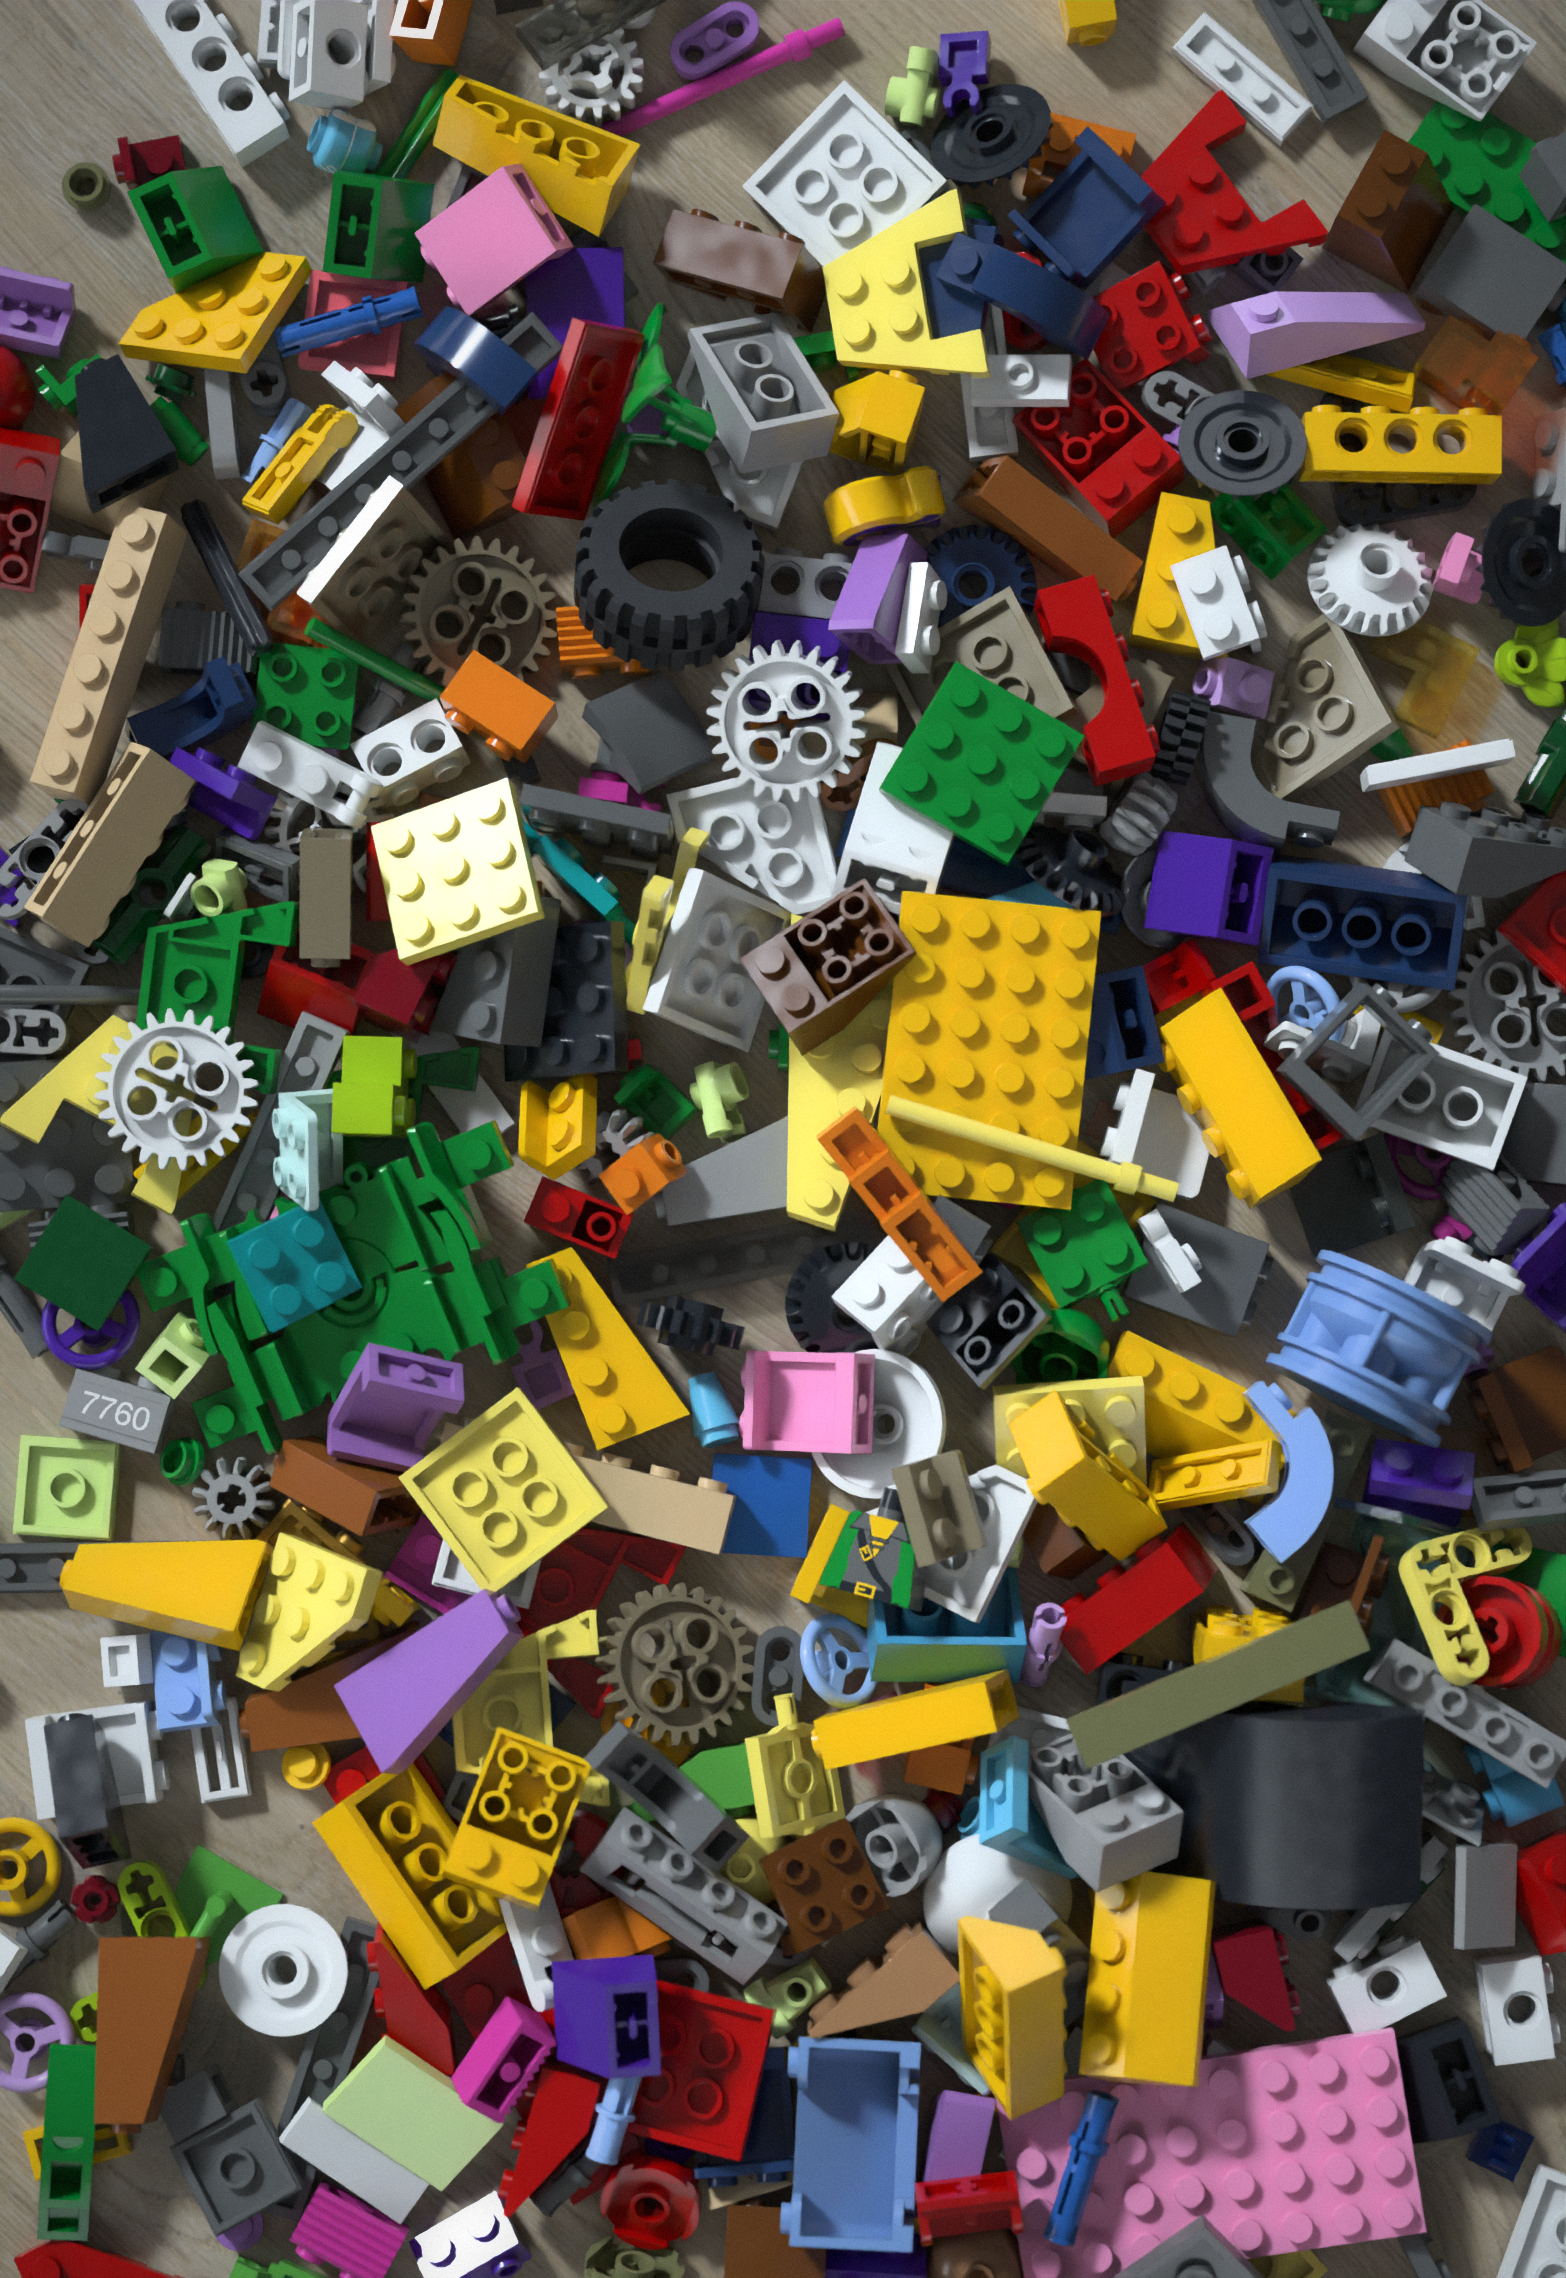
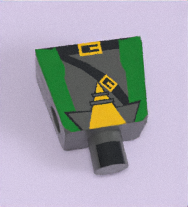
[819,1487,927,1611]

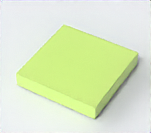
[13,1435,122,1541]

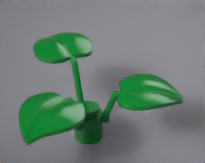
[594,302,717,508]

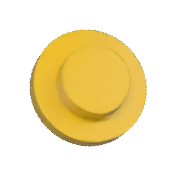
[282,1743,331,1790]

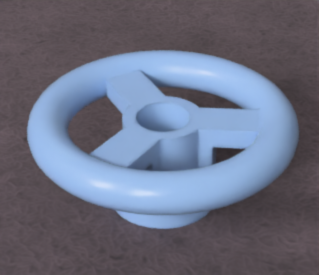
[1266,966,1345,1043]
[800,1613,879,1709]

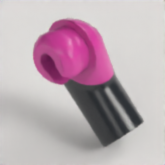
[1431,1214,1504,1263]

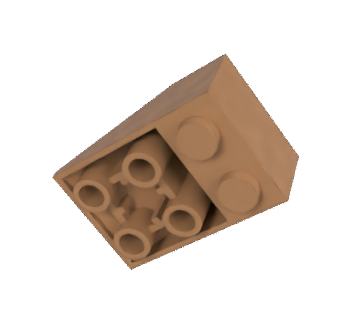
[807,1920,960,2038]

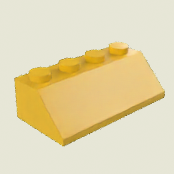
[1158,988,1322,1209]
[1107,1330,1297,1506]
[312,1763,508,1989]
[1079,1871,1216,2088]
[958,1916,1068,2120]

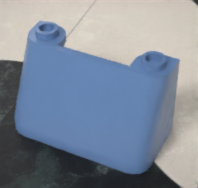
[780,2037,921,2253]

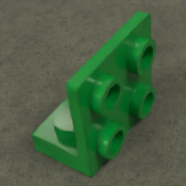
[251,643,365,750]

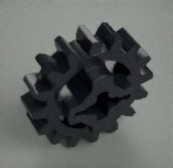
[636,1295,745,1357]

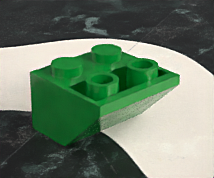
[127,166,264,293]
[322,170,435,282]

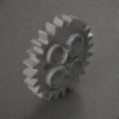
[1447,930,1566,1083]

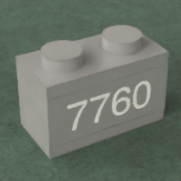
[59,1366,178,1454]

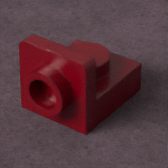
[112,135,187,191]

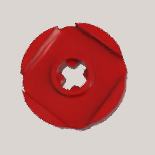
[600,2152,702,2250]

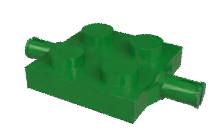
[1016,1179,1150,1323]

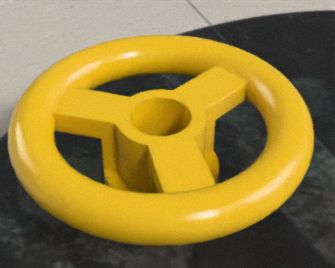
[0,1817,62,1917]

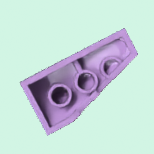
[1207,291,1426,379]

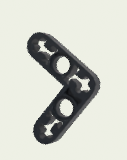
[1319,392,1477,527]

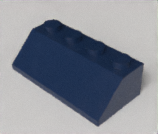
[1258,854,1470,991]

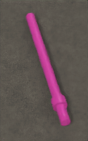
[596,17,846,137]

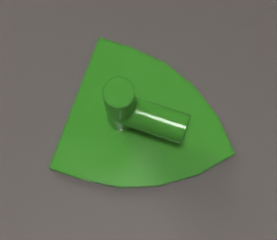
[172,1844,284,1965]

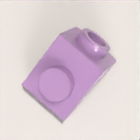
[1193,657,1274,720]

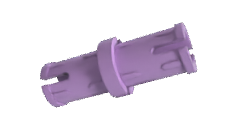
[1019,1603,1067,1687]

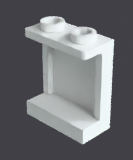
[25,1700,170,1820]

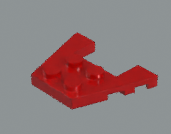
[1140,90,1328,275]
[516,1528,687,1720]

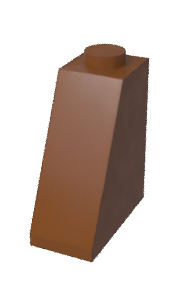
[269,1435,422,1537]

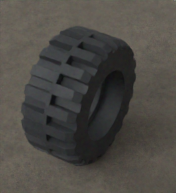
[573,479,765,671]

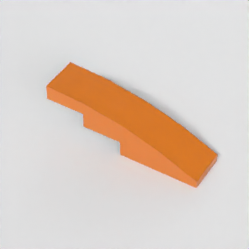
[816,1105,982,1302]

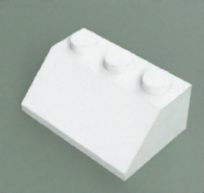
[1354,1029,1528,1171]

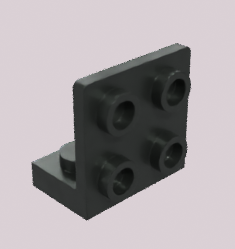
[1289,1133,1416,1259]

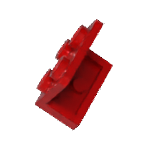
[1091,260,1213,391]

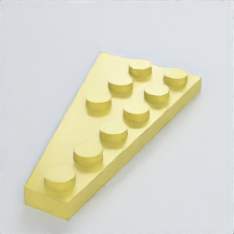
[787,913,893,1232]

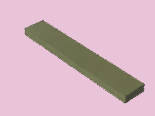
[1066,1600,1371,1769]

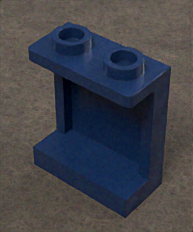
[1007,126,1167,290]
[901,218,1005,353]
[694,2045,796,2187]

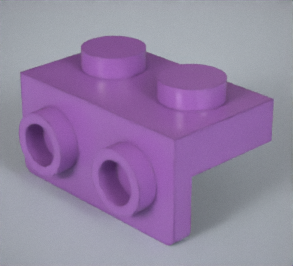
[0,267,76,359]

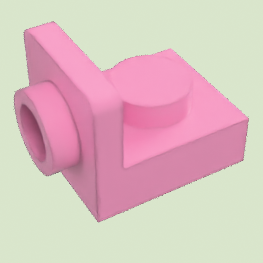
[1432,532,1484,605]

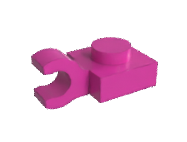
[578,771,665,813]

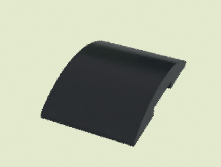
[1122,1680,1425,1910]

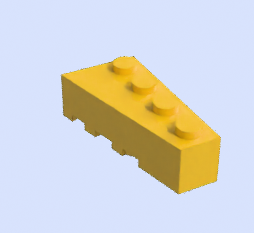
[433,75,640,237]
[526,1247,691,1450]

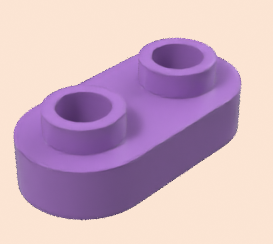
[670,1,759,80]

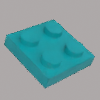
[226,1199,362,1333]

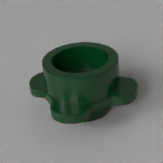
[145,363,197,403]

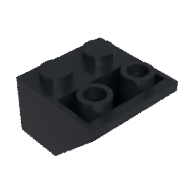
[925,1251,1052,1390]
[1395,2016,1502,2144]

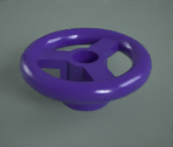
[41,1289,141,1370]

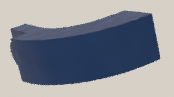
[935,232,1110,359]
[412,306,537,416]
[124,656,259,761]

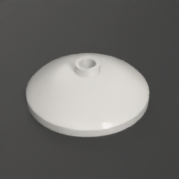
[811,1349,946,1499]
[922,1834,1072,1958]

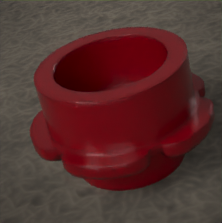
[921,1788,963,1834]
[71,1875,120,1924]

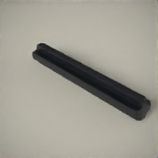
[180,499,274,657]

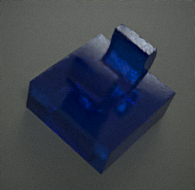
[1465,2119,1535,2182]

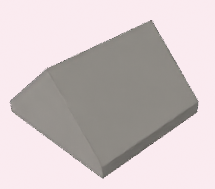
[1454,1837,1517,1949]

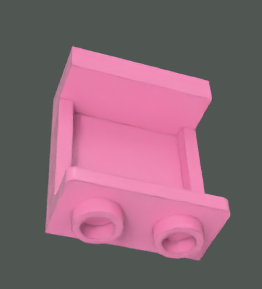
[414,163,574,316]
[739,1350,875,1454]

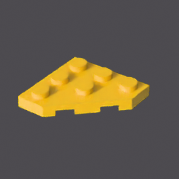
[119,252,311,373]

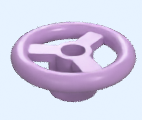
[0,1992,76,2093]

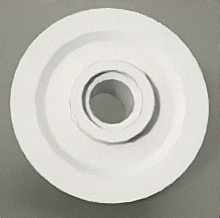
[1307,523,1434,637]
[219,1903,350,2037]

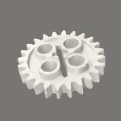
[707,640,868,802]
[94,1009,259,1171]

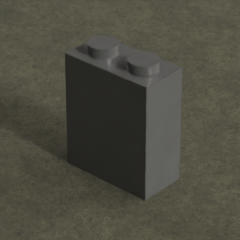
[1413,204,1566,360]
[1121,1202,1274,1338]

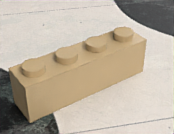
[24,742,196,947]

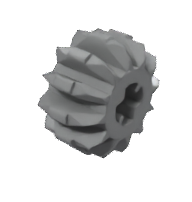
[1099,772,1178,857]
[576,1109,657,1193]
[192,1457,277,1540]

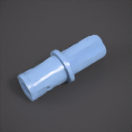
[240,398,313,486]
[586,2077,642,2165]

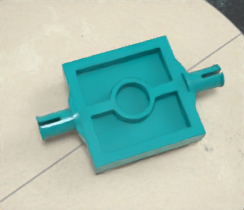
[522,818,636,947]

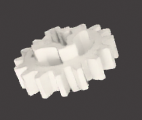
[539,19,644,127]

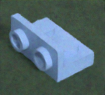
[150,1631,227,1733]

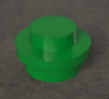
[160,1437,205,1487]

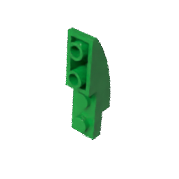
[37,2044,96,2241]

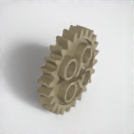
[399,536,557,687]
[595,1583,754,1747]

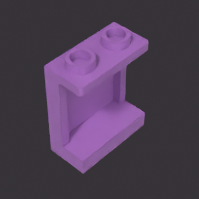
[327,1343,464,1472]

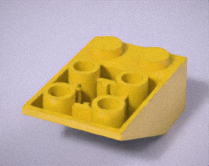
[1190,1605,1305,1702]
[442,1726,591,1912]

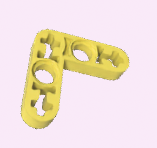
[1398,1527,1532,1686]

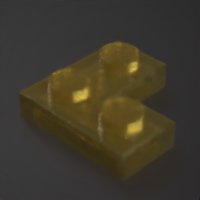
[1369,619,1480,739]

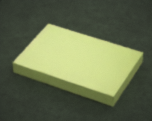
[323,2035,504,2192]

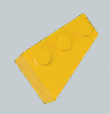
[829,370,925,475]
[1127,492,1228,660]
[1008,1390,1167,1562]

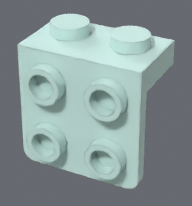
[272,1089,343,1211]

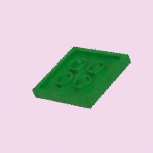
[879,661,1085,866]

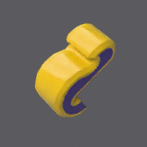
[823,466,947,548]

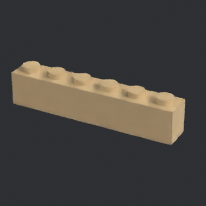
[30,503,188,805]
[440,1415,737,1554]

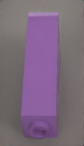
[334,1589,524,1775]

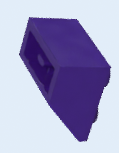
[748,612,850,720]
[1144,831,1274,946]
[552,1954,661,2079]

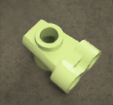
[885,46,940,128]
[190,858,250,918]
[690,1061,749,1142]
[744,1958,832,2039]

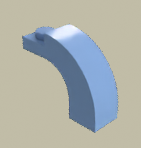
[1242,1381,1334,1563]

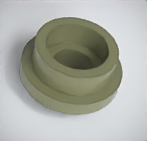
[62,162,111,212]

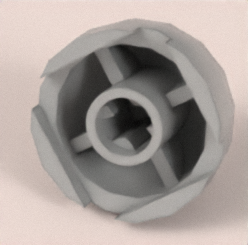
[845,1792,943,1897]

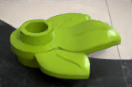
[1494,618,1566,708]

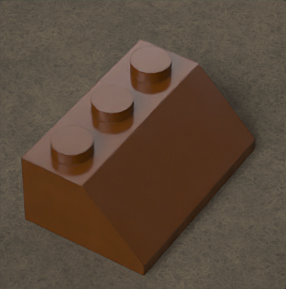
[394,372,526,541]

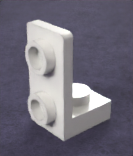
[1263,1009,1381,1082]

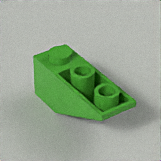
[610,1741,755,1826]

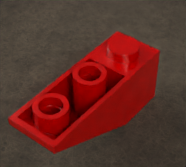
[367,1922,457,2076]
[497,2059,603,2218]

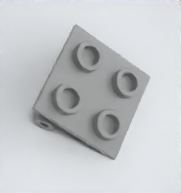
[1423,1759,1485,1847]

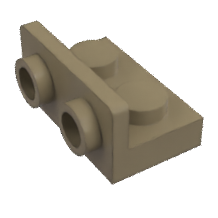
[891,1450,987,1568]

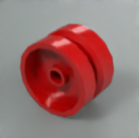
[1437,1576,1562,1690]

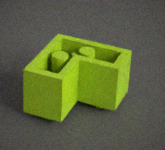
[331,1036,417,1139]

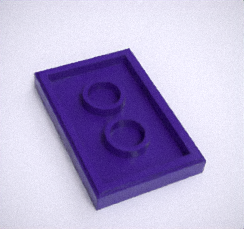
[526,247,628,400]

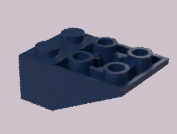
[1084,966,1165,1081]

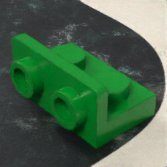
[1210,484,1328,580]

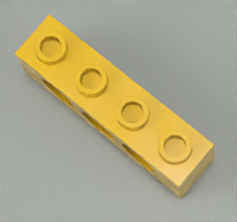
[1299,405,1502,485]

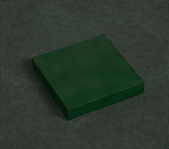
[14,1195,153,1332]

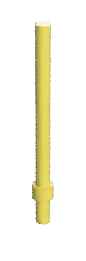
[885,1095,1179,1202]

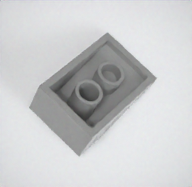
[688,312,840,474]

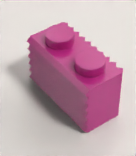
[450,1997,556,2123]
[290,2179,410,2278]

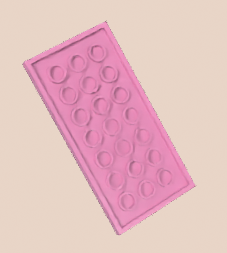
[996,2028,1426,2278]

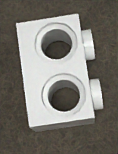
[350,698,471,809]

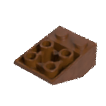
[740,878,916,1056]

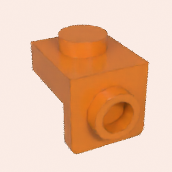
[598,1133,687,1215]

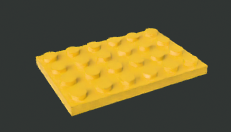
[877,891,1101,1210]

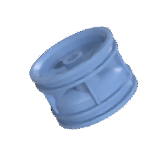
[1265,1250,1493,1448]

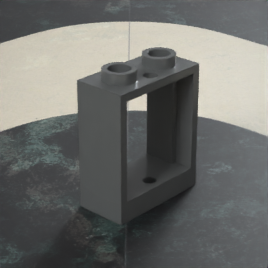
[1275,984,1439,1141]

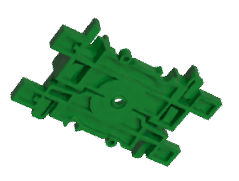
[137,1119,572,1455]

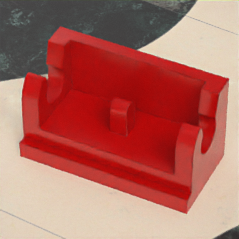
[914,2170,1024,2246]

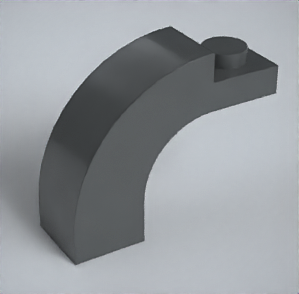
[1199,711,1340,855]
[584,1721,750,1873]

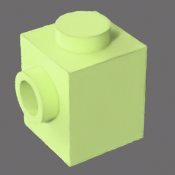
[135,1311,209,1399]

